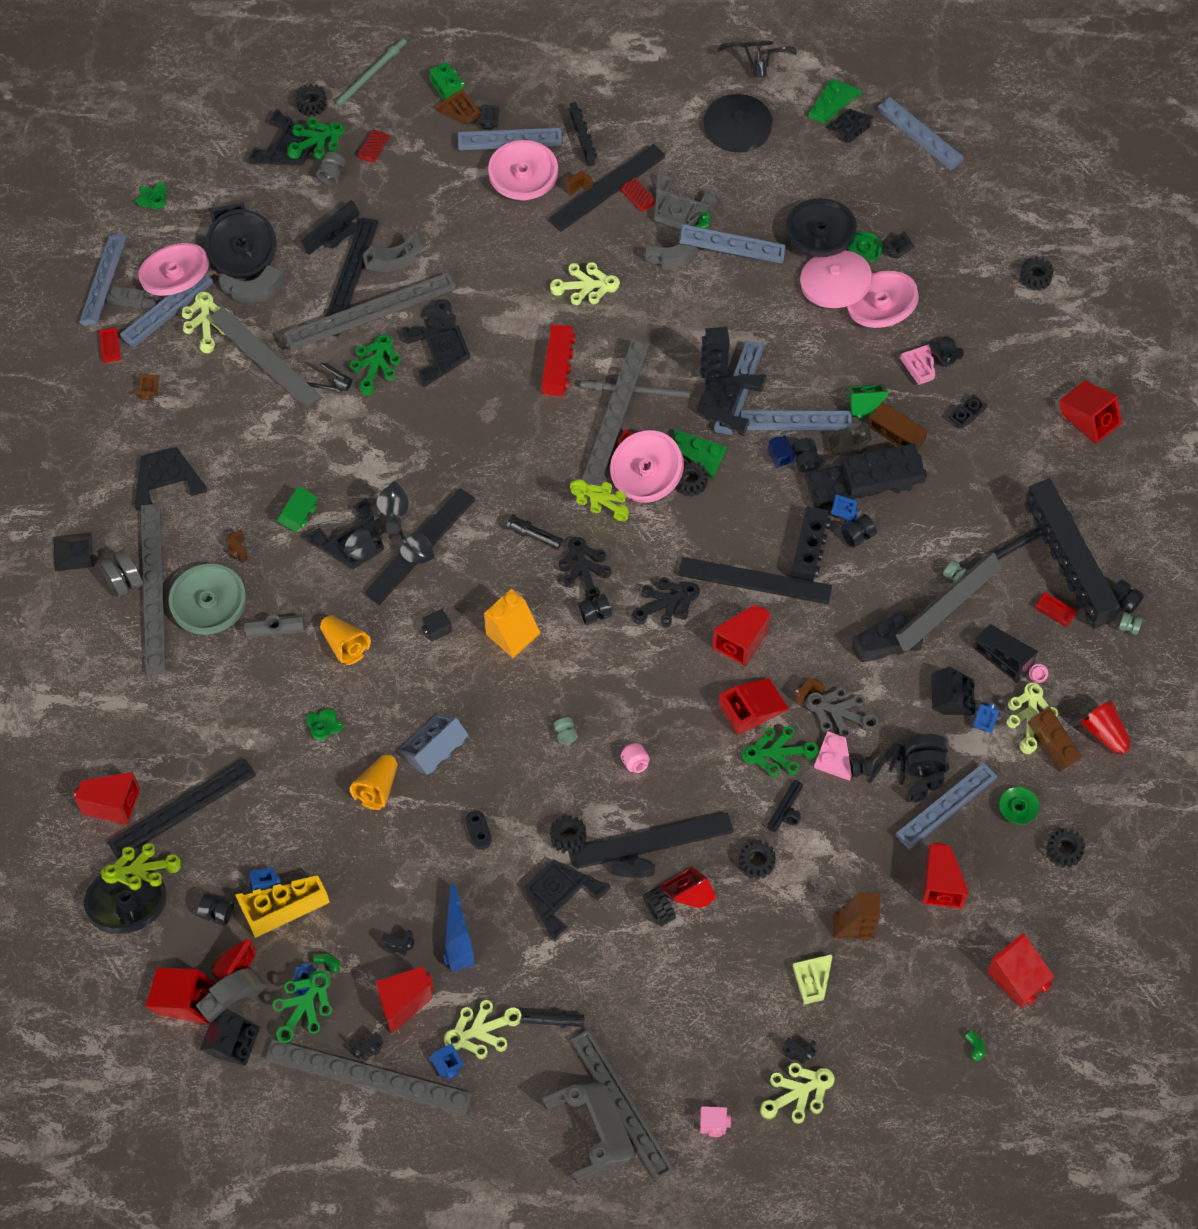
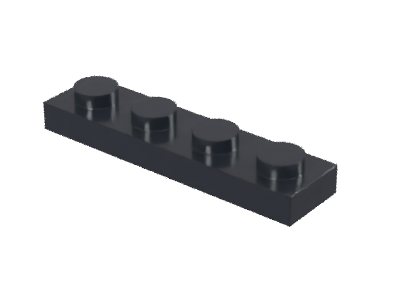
[569,102,597,167]

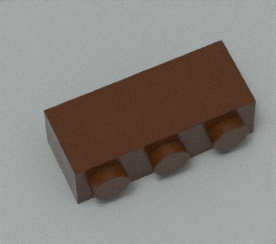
[868,402,928,450]
[1028,707,1082,772]

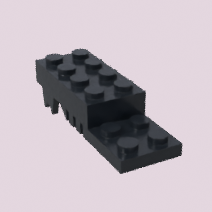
[805,443,927,507]

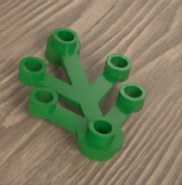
[287,118,345,159]
[350,334,401,395]
[742,726,818,777]
[272,970,332,1043]

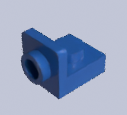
[830,494,859,524]
[973,702,999,733]

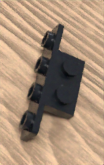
[301,200,360,255]

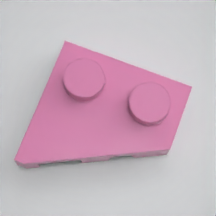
[900,344,935,385]
[814,731,852,781]

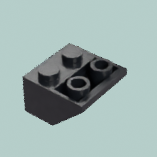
[931,666,976,716]
[200,1010,260,1066]

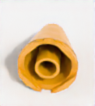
[320,615,371,665]
[350,755,398,810]

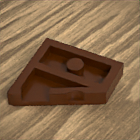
[435,89,481,124]

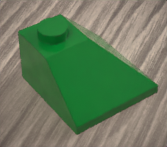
[847,384,889,418]

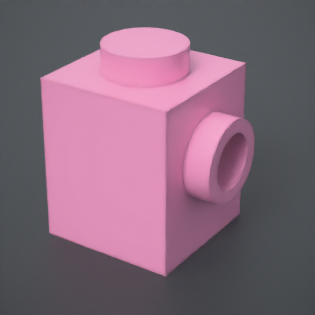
[700,1106,731,1137]

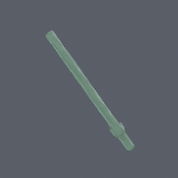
[335,38,407,107]

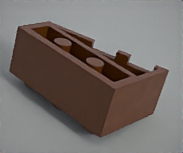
[833,893,880,941]

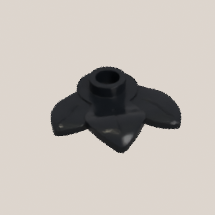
[421,299,456,328]
[929,336,964,367]

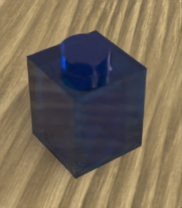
[768,435,795,468]

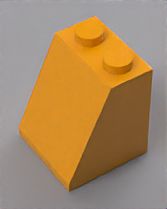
[484,589,540,658]

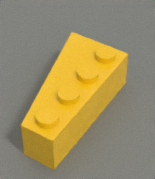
[236,875,330,938]

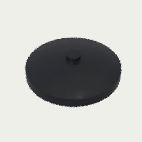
[704,94,772,152]
[786,198,857,257]
[205,209,277,279]
[84,866,167,934]

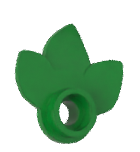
[135,181,167,209]
[306,708,344,741]

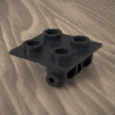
[826,109,873,143]

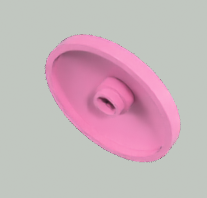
[488,140,558,200]
[139,243,209,296]
[800,250,872,308]
[847,271,919,328]
[610,430,684,503]

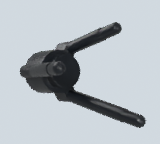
[307,363,353,393]
[868,743,906,785]

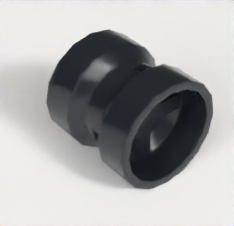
[850,756,873,777]

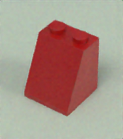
[1059,380,1122,444]
[712,605,771,666]
[74,772,140,825]
[922,842,968,909]
[987,933,1055,1009]
[376,966,434,1033]
[145,968,217,1024]

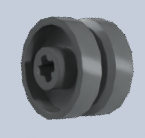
[99,549,143,599]

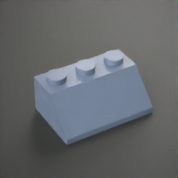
[397,713,469,775]

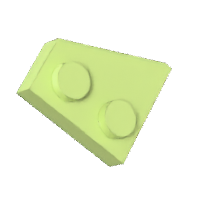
[793,955,832,1005]

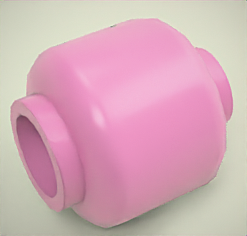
[621,743,650,773]

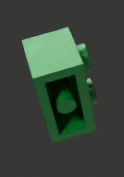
[429,62,465,100]
[277,486,318,533]

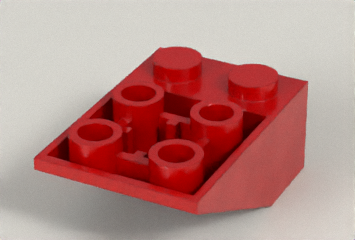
[719,678,789,735]

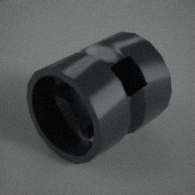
[791,438,821,473]
[841,514,877,548]
[1112,579,1144,614]
[578,593,612,626]
[197,892,235,926]

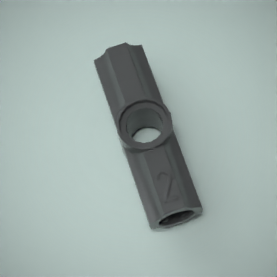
[244,615,304,639]

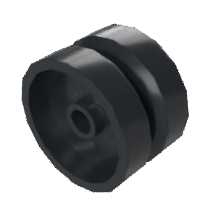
[904,734,950,777]

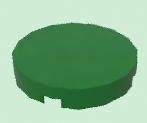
[848,232,883,264]

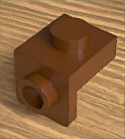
[565,170,593,195]
[136,374,159,400]
[226,529,248,564]
[795,677,825,706]

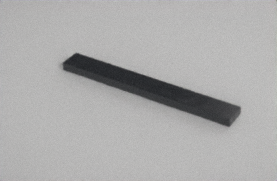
[549,144,665,232]
[325,217,379,337]
[364,488,475,605]
[679,557,832,604]
[107,758,256,859]
[573,813,733,869]

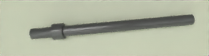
[581,380,690,398]

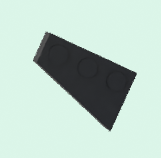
[851,611,923,663]
[973,624,1038,683]

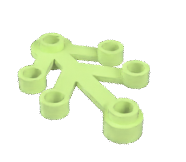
[550,263,620,305]
[182,292,227,353]
[1007,683,1058,754]
[444,1000,521,1059]
[760,1063,834,1124]

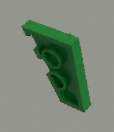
[808,78,862,124]
[671,429,727,480]

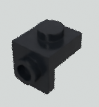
[480,105,500,130]
[884,232,915,259]
[381,930,415,956]
[349,1032,383,1061]
[782,1037,817,1064]

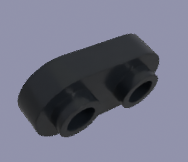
[466,811,492,850]

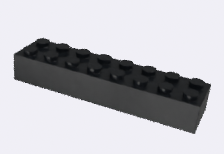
[1025,478,1120,629]

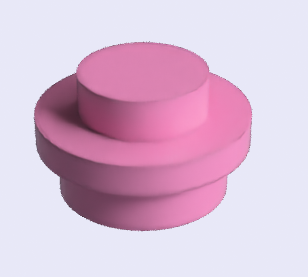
[1029,664,1048,683]

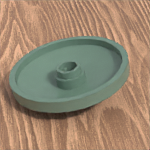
[169,564,246,635]

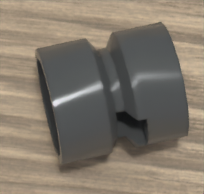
[316,152,346,185]

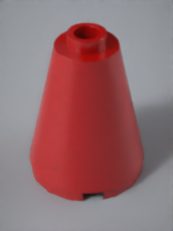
[1079,699,1132,755]

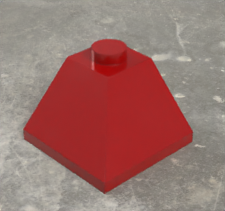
[658,866,717,908]
[211,938,257,981]

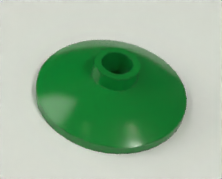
[999,787,1040,825]

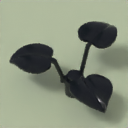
[718,40,797,77]
[344,481,434,563]

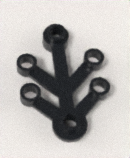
[558,537,611,601]
[632,577,700,628]

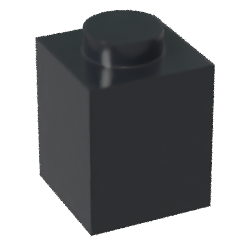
[421,608,452,642]

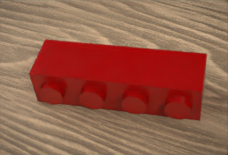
[542,324,576,396]

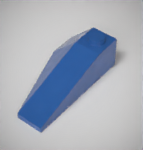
[443,883,475,971]

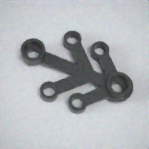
[806,688,879,740]

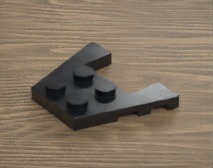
[248,109,314,165]
[402,326,470,387]
[697,374,767,436]
[135,447,208,510]
[306,498,384,569]
[525,859,610,942]

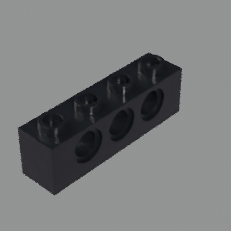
[700,327,730,385]
[791,506,831,581]

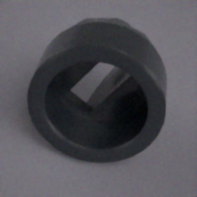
[784,808,801,826]

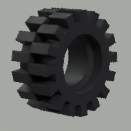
[295,84,327,116]
[1020,256,1054,291]
[675,460,708,497]
[550,815,587,854]
[1046,828,1085,868]
[739,840,776,879]
[643,887,676,927]

